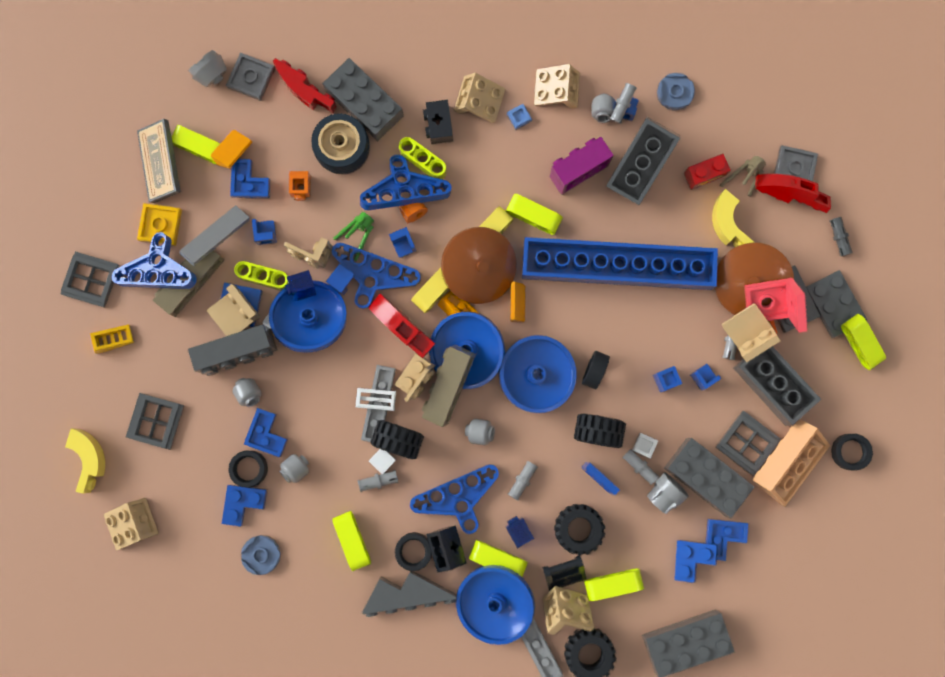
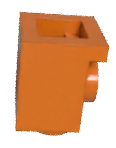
[289,171,311,201]

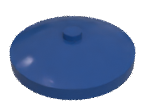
[269,280,347,353]
[429,312,505,389]
[499,335,577,413]
[456,565,535,645]

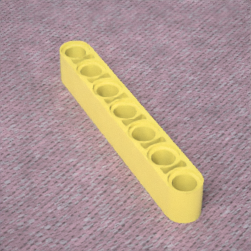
[411,206,514,314]

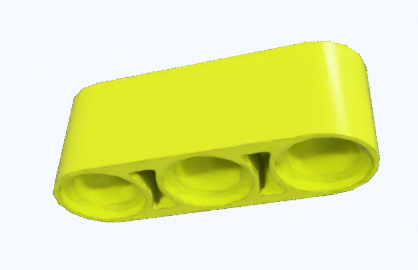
[171,125,220,165]
[399,137,446,180]
[506,194,563,235]
[234,261,292,291]
[841,314,886,370]
[332,511,371,571]
[469,540,528,577]
[584,568,644,601]

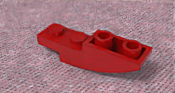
[273,58,337,113]
[755,174,831,213]
[368,293,436,358]

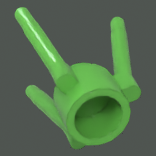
[333,212,374,261]

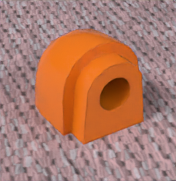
[399,203,428,224]

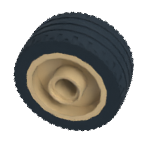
[311,113,370,174]

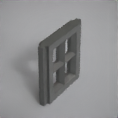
[60,251,119,308]
[126,393,184,450]
[716,411,781,476]

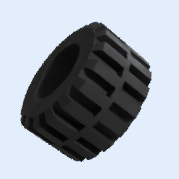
[574,414,626,448]
[370,420,424,459]
[554,504,605,556]
[564,629,616,677]

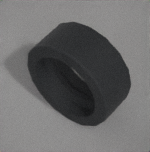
[582,350,610,389]
[831,434,873,471]
[228,451,268,488]
[395,532,432,571]

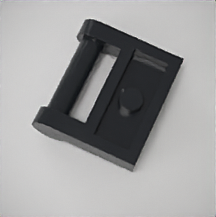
[542,555,587,592]

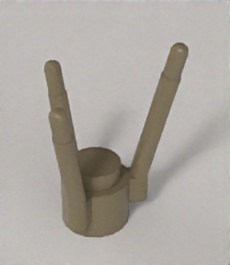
[720,156,766,197]

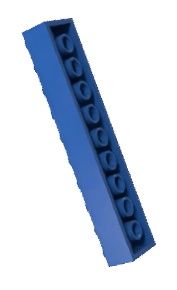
[522,237,718,290]

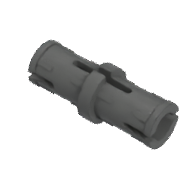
[829,217,853,257]

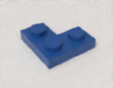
[230,159,270,198]
[244,408,288,457]
[222,485,267,526]
[706,519,749,561]
[674,540,718,583]

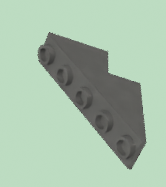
[362,571,457,617]

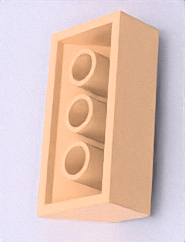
[753,419,830,507]

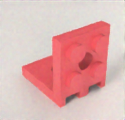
[744,278,807,333]

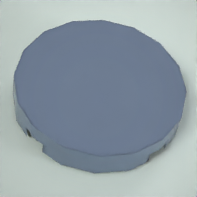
[657,73,695,111]
[241,535,281,575]

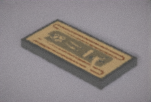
[137,119,181,203]

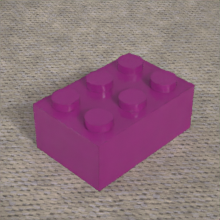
[549,137,614,195]

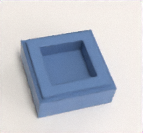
[507,104,532,130]

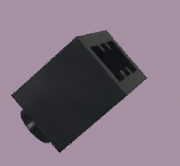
[423,99,453,144]
[426,525,467,573]

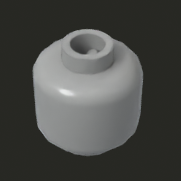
[591,94,616,123]
[232,378,262,407]
[465,419,495,445]
[279,454,309,483]

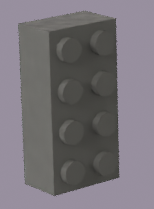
[322,58,404,142]
[606,117,681,205]
[188,324,278,376]
[733,346,821,426]
[664,438,755,518]
[642,609,735,677]

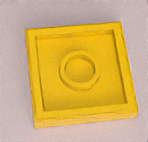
[137,203,182,246]

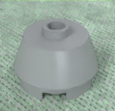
[188,50,227,87]

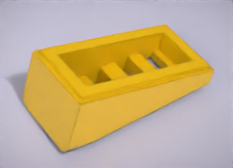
[90,324,134,354]

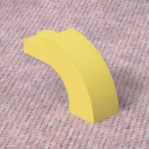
[712,189,754,247]
[65,428,105,494]

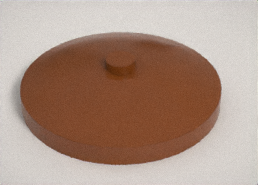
[441,227,517,304]
[715,242,794,315]

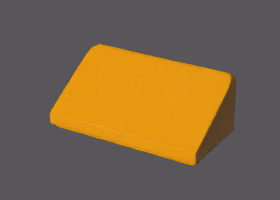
[211,130,252,169]
[510,281,525,322]
[438,291,478,316]

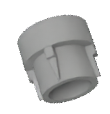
[647,472,689,514]

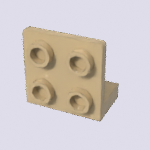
[534,64,580,109]
[454,73,505,123]
[284,237,333,269]
[207,284,260,336]
[722,303,781,362]
[395,353,435,402]
[104,497,159,550]
[543,586,594,635]

